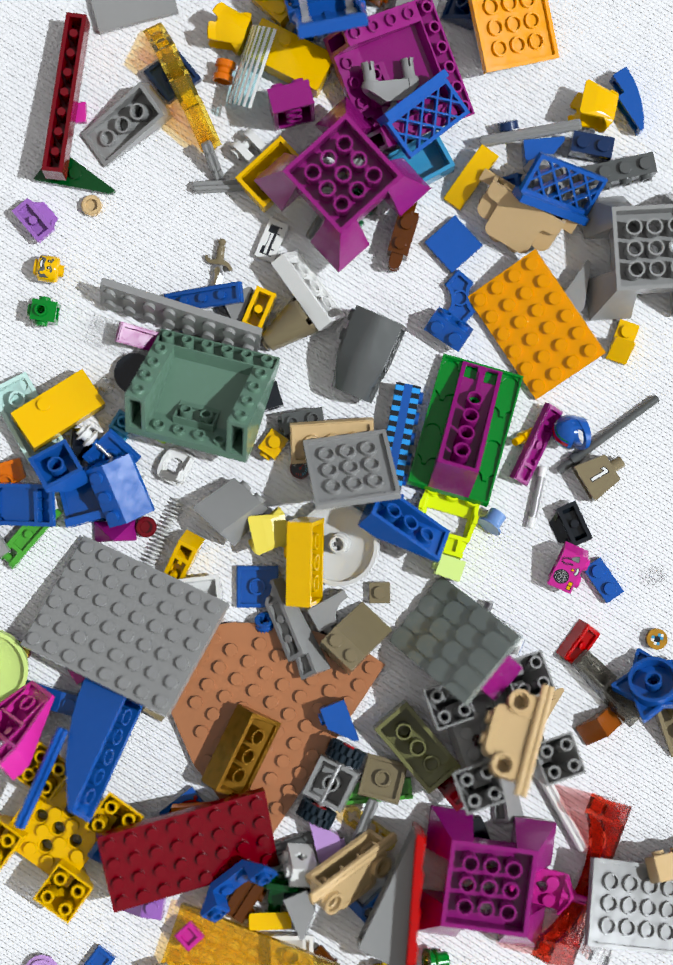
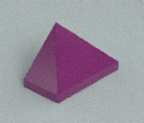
[94,520,137,542]

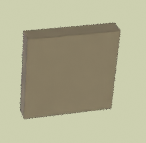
[357,753,407,805]

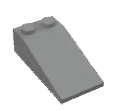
[81,82,174,167]

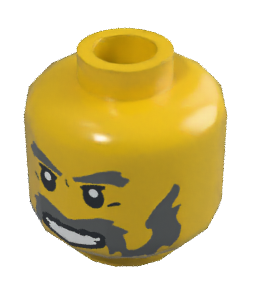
[33,255,65,284]

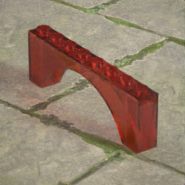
[531,793,632,965]

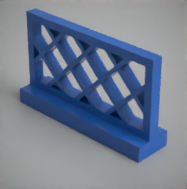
[376,69,470,159]
[512,151,608,226]

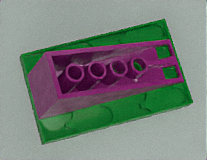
[407,354,523,507]

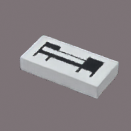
[254,218,289,263]

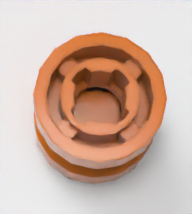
[212,58,237,85]

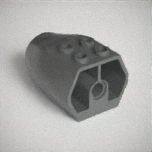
[332,305,407,404]

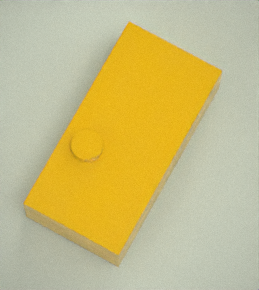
[243,17,333,98]
[11,369,106,452]
[284,517,324,608]

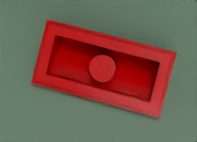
[556,619,600,668]

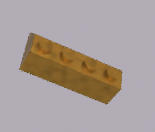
[201,704,281,796]

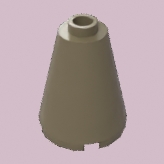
[261,297,318,351]

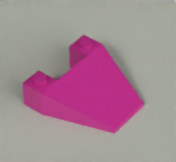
[0,680,55,780]

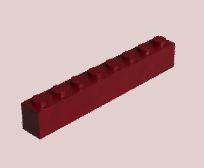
[41,12,90,181]

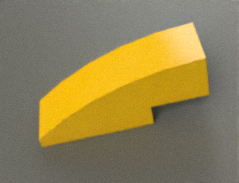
[444,144,499,211]

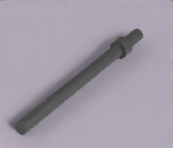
[556,395,660,474]

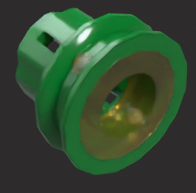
[422,947,450,965]

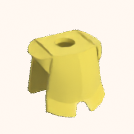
[248,506,287,555]

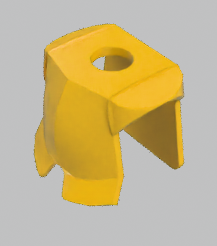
[207,2,253,56]
[568,79,619,133]

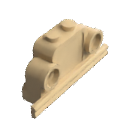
[477,168,578,253]
[479,684,555,798]
[305,828,398,915]

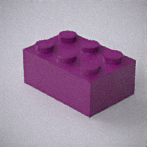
[267,78,315,131]

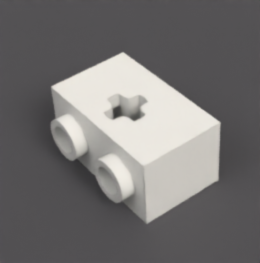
[281,843,317,888]

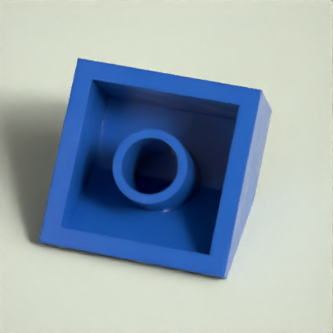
[28,439,89,492]

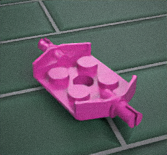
[508,868,588,915]

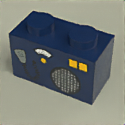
[567,130,615,163]

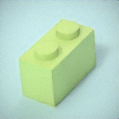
[431,554,466,582]

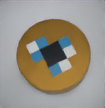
[645,628,668,650]

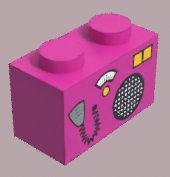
[547,541,591,594]

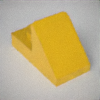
[605,319,640,365]

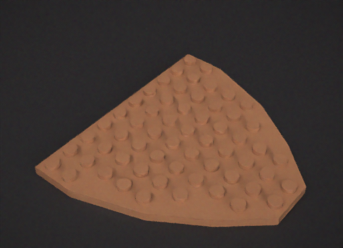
[171,622,385,833]

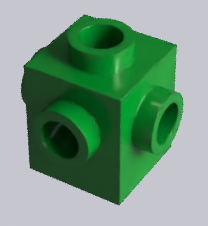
[27,296,61,327]

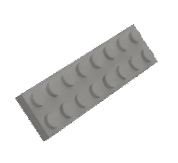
[100,278,263,352]

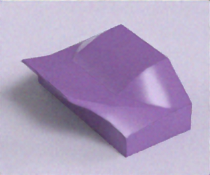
[12,198,58,244]

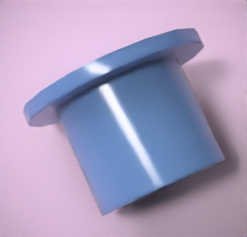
[478,508,506,536]

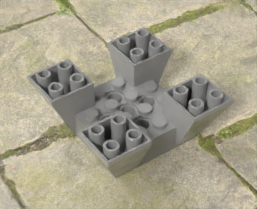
[581,193,673,321]
[422,650,587,816]

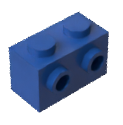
[424,307,474,352]

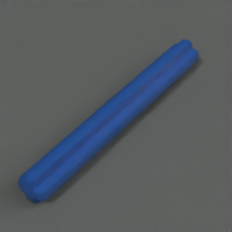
[14,727,68,830]

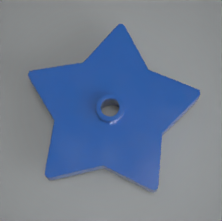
[611,648,673,724]

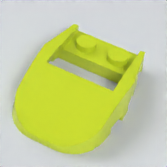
[418,490,479,560]

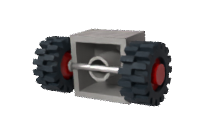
[295,737,366,830]

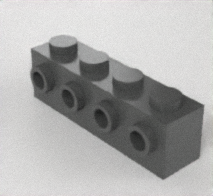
[571,151,658,194]

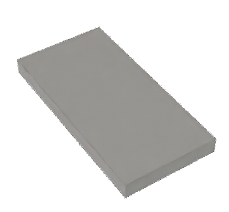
[91,0,179,34]

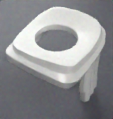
[157,447,194,486]

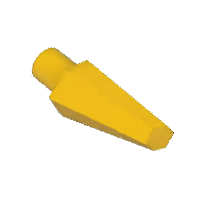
[512,427,533,446]

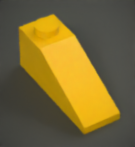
[163,530,205,579]

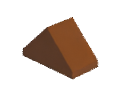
[575,705,622,745]

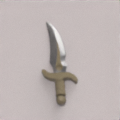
[205,238,233,315]

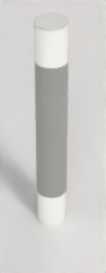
[526,466,547,528]

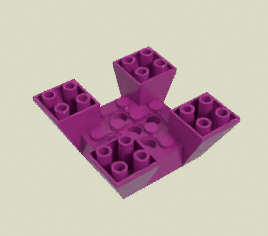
[254,97,431,273]
[418,805,557,948]

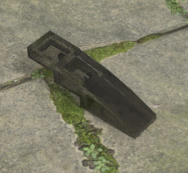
[572,649,640,728]

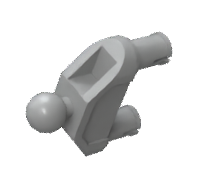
[361,57,420,118]

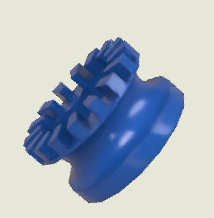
[254,612,274,633]

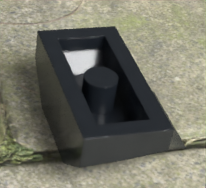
[549,500,593,546]

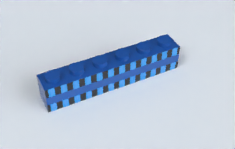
[386,382,424,498]

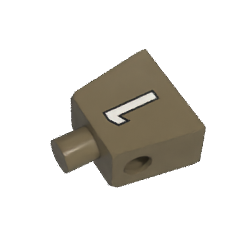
[571,455,625,502]

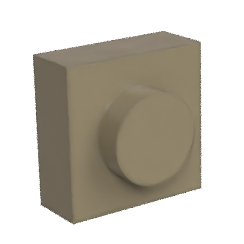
[369,582,390,603]

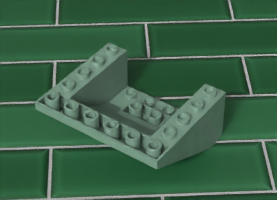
[125,329,280,463]

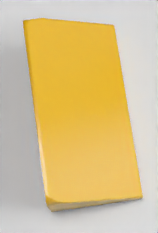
[247,912,292,931]

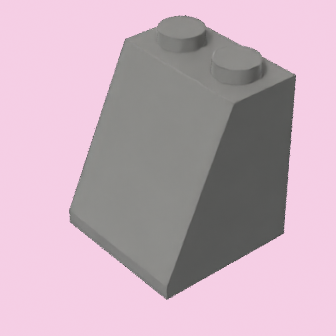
[193,478,268,546]

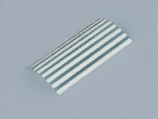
[226,25,277,109]

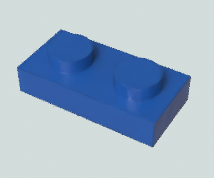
[584,557,624,603]

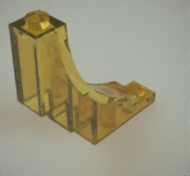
[143,22,222,153]

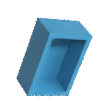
[386,131,455,185]

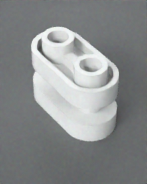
[231,128,268,167]

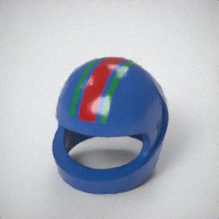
[552,415,591,450]

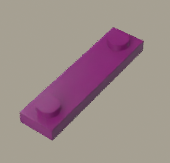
[509,402,563,486]

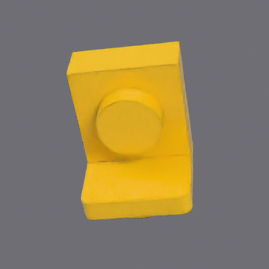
[257,428,289,461]

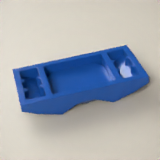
[0,482,56,527]

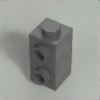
[278,407,324,436]

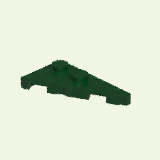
[33,157,116,195]

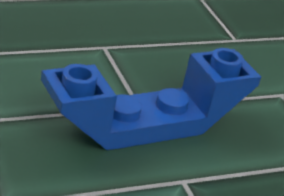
[200,860,278,923]

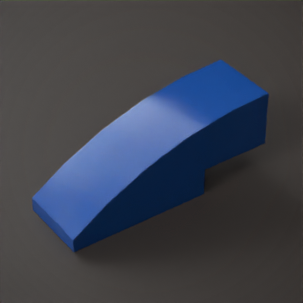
[609,66,644,136]

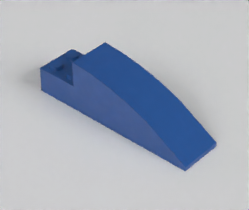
[65,678,143,823]

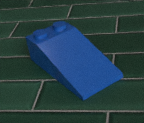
[358,497,450,562]

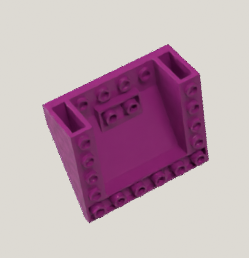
[323,0,475,152]

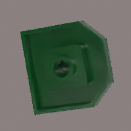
[256,871,299,913]

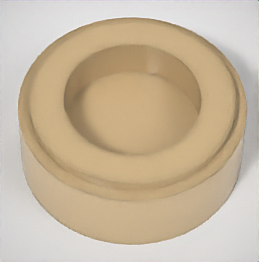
[81,195,103,217]

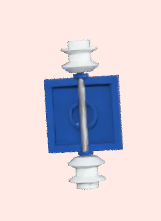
[76,424,146,484]

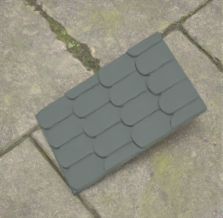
[389,577,523,706]

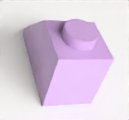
[309,822,346,863]

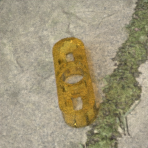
[343,805,396,851]

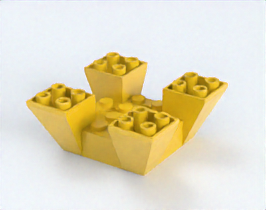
[0,741,145,924]

